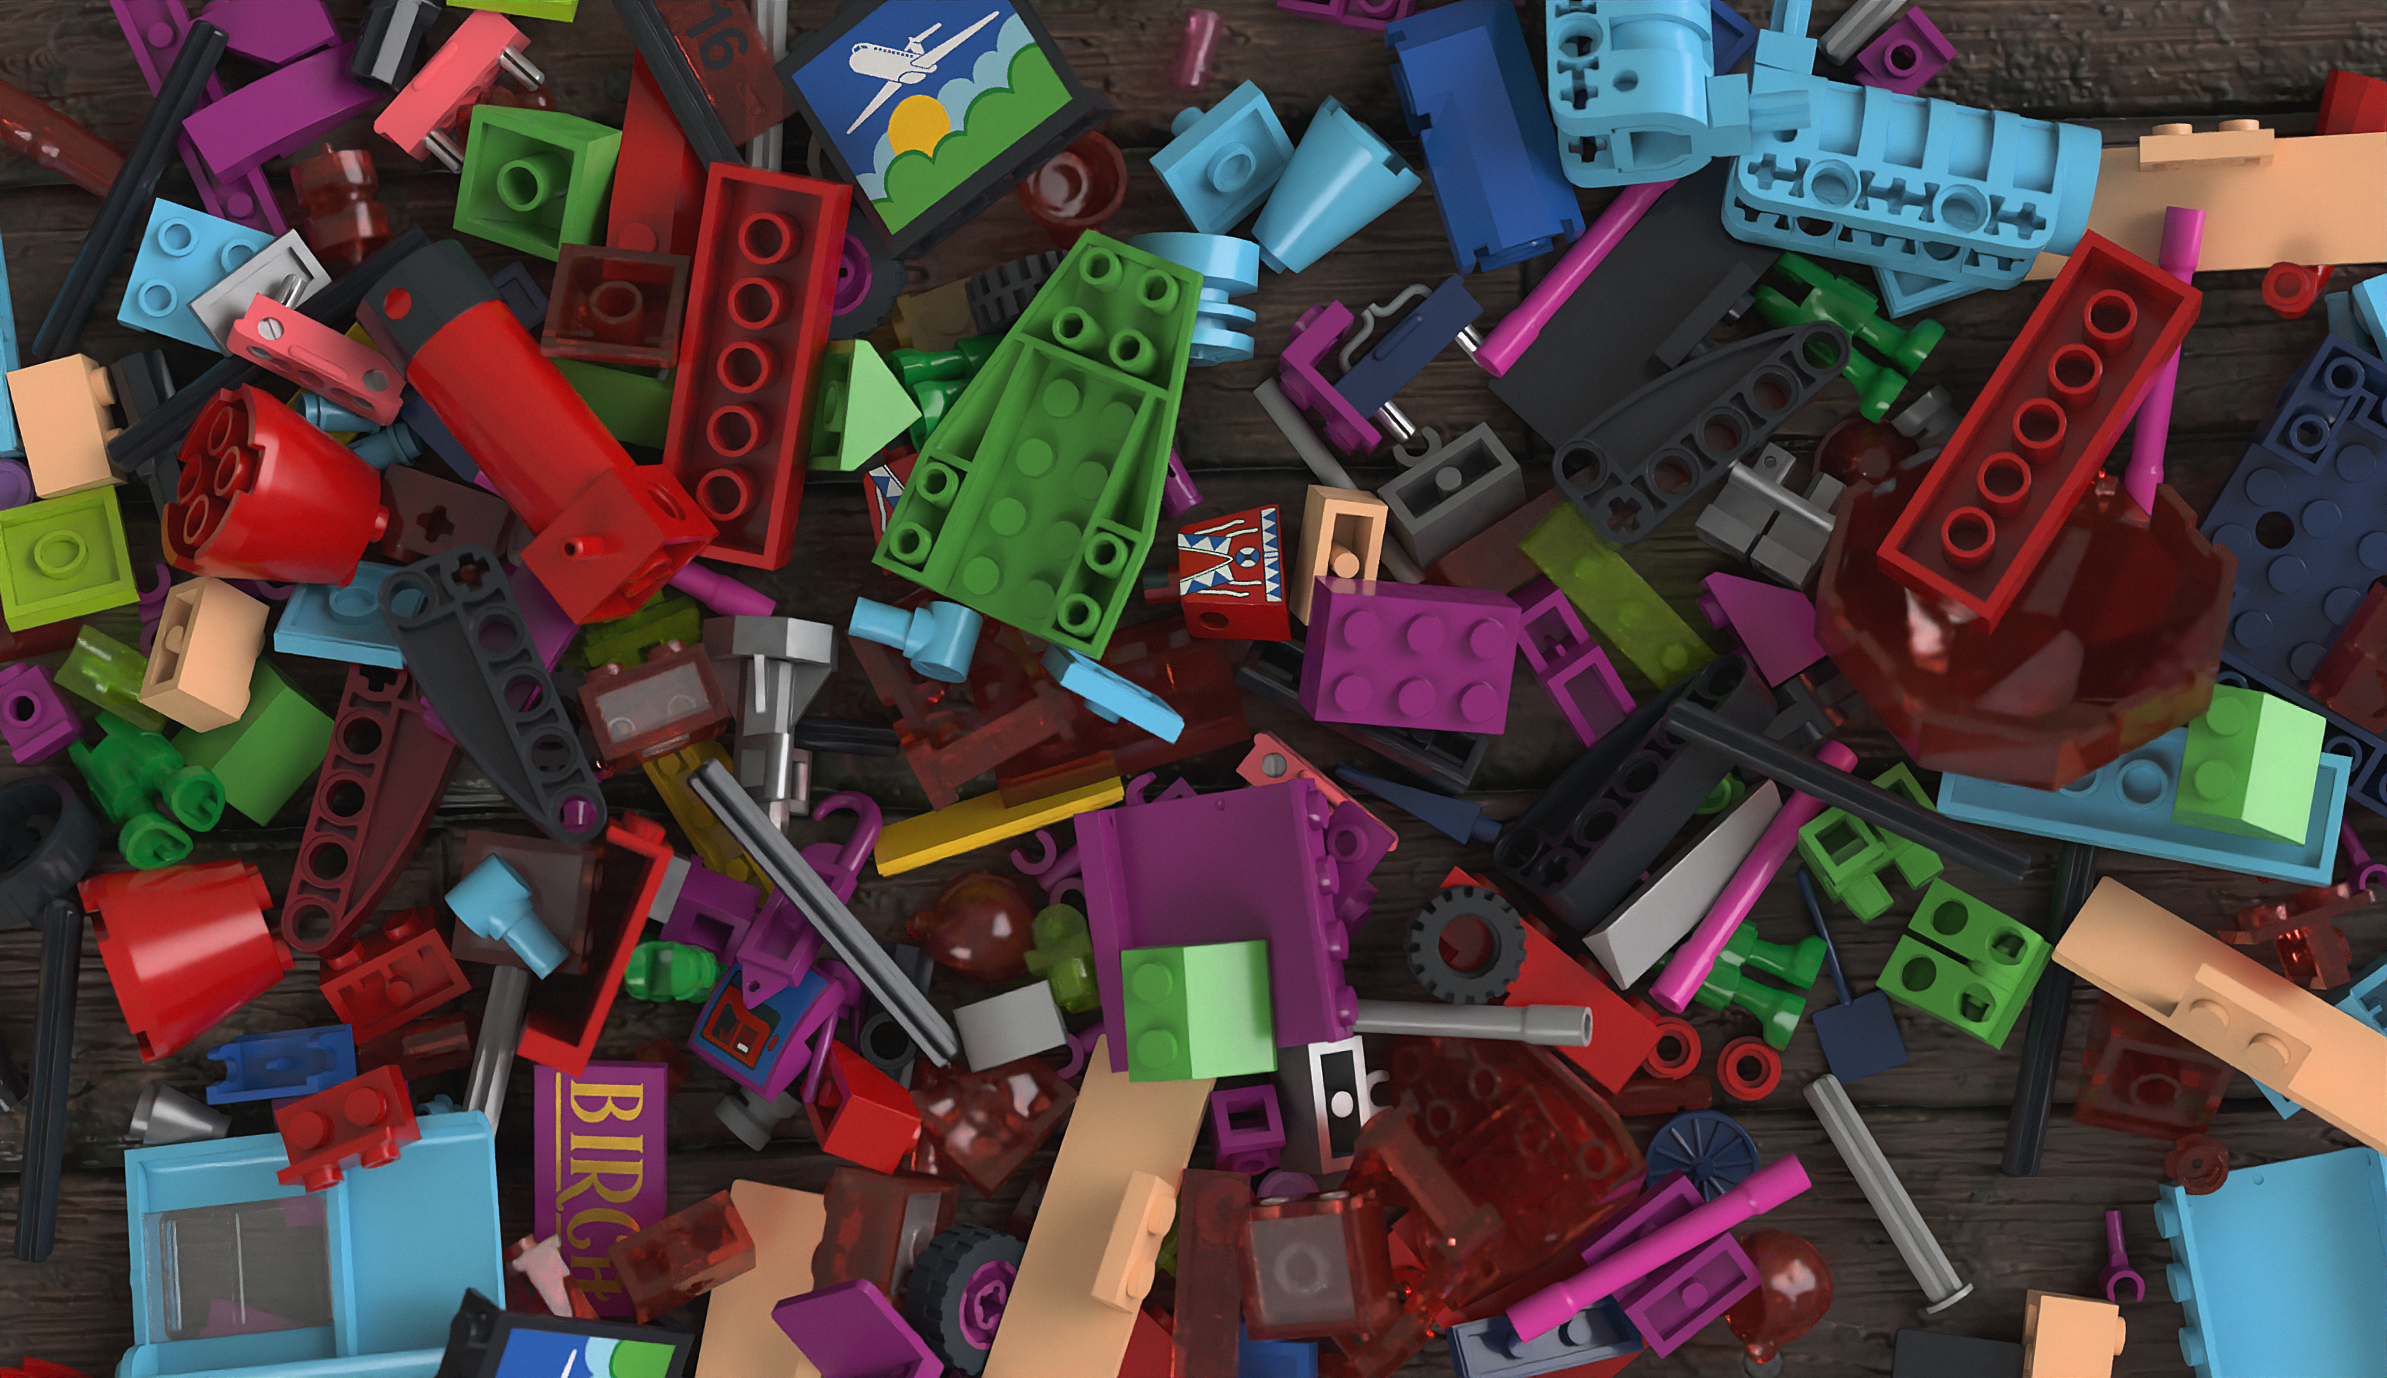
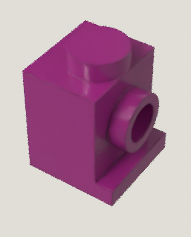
[1848,5,1958,96]
[0,662,91,766]
[658,854,762,966]
[1207,1084,1286,1177]

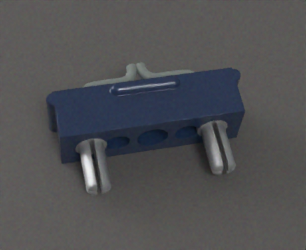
[1330,274,1484,443]

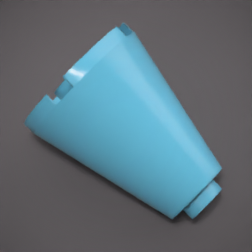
[1251,95,1424,274]

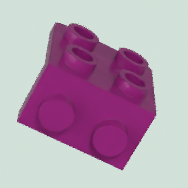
[1277,299,1382,458]
[771,1278,944,1378]

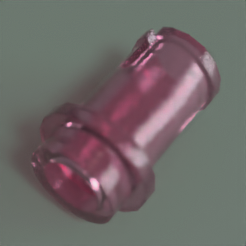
[1166,8,1226,93]

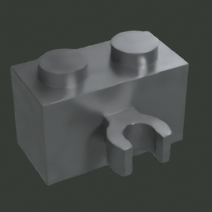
[1377,422,1528,571]
[1269,1035,1394,1174]

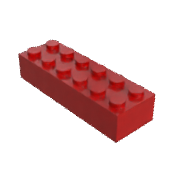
[662,162,854,571]
[1876,228,2203,637]

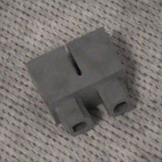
[1695,441,1848,594]

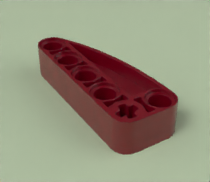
[281,662,462,958]

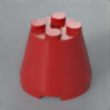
[161,383,389,588]
[77,858,295,1065]

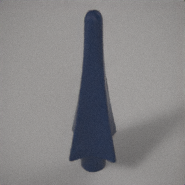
[1335,765,1503,848]

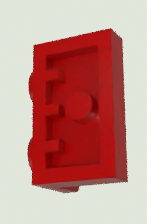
[319,903,472,1047]
[274,1065,422,1193]

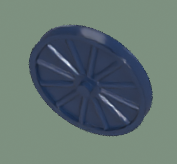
[1643,1109,1760,1203]

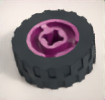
[828,203,909,342]
[903,1223,1027,1376]

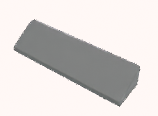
[1583,778,1783,990]

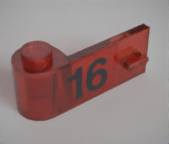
[654,0,800,148]

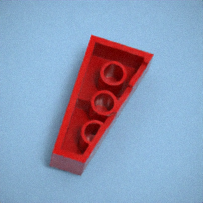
[1438,866,1664,1097]

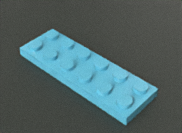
[1936,688,2352,889]

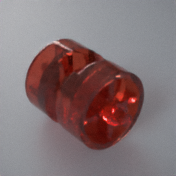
[289,143,394,267]

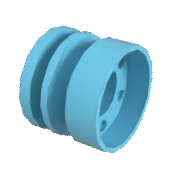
[1127,232,1260,367]

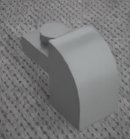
[952,979,1070,1072]

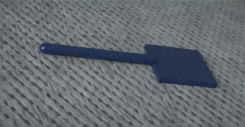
[1796,868,1909,1085]

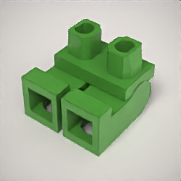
[1797,762,1944,924]
[1875,877,2055,1050]

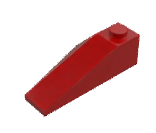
[603,37,719,291]

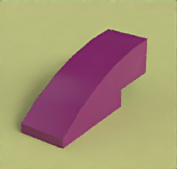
[181,40,390,186]
[1509,573,1638,751]

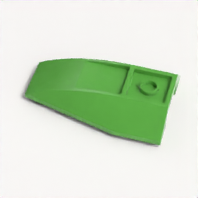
[871,229,1204,660]

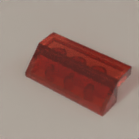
[968,610,1252,809]

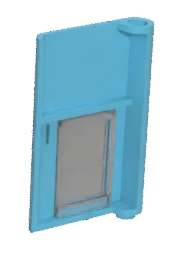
[115,1110,506,1378]

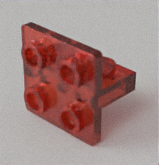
[2217,881,2377,990]

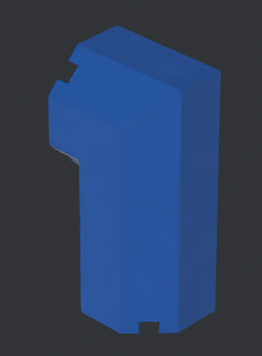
[1383,0,1586,276]

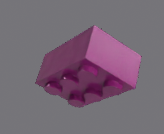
[1298,575,1522,735]

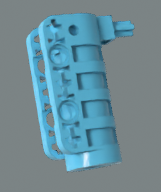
[1546,0,1811,188]
[1721,0,2102,290]

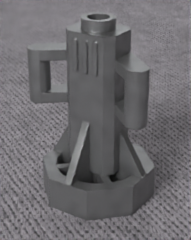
[701,615,840,844]

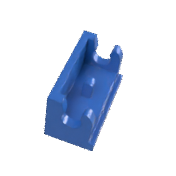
[206,1023,357,1105]

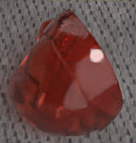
[1015,130,1129,251]
[906,870,1043,985]
[1724,1227,1834,1364]

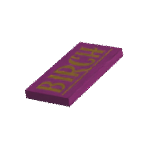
[534,1060,668,1317]

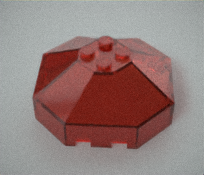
[1814,444,2239,793]

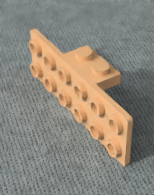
[2012,119,2387,281]
[2051,876,2387,1156]
[982,1034,1217,1378]
[695,1179,860,1378]

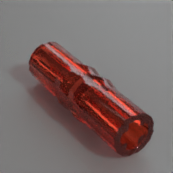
[0,78,128,201]

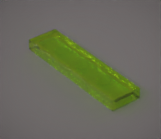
[1516,500,1719,692]

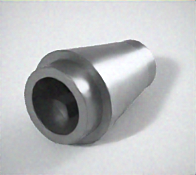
[129,1084,232,1147]

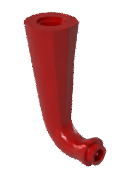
[2262,69,2387,319]

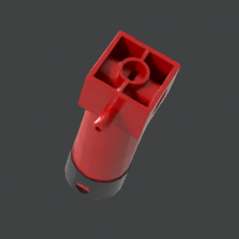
[356,239,720,625]

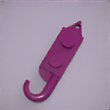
[735,791,883,1010]

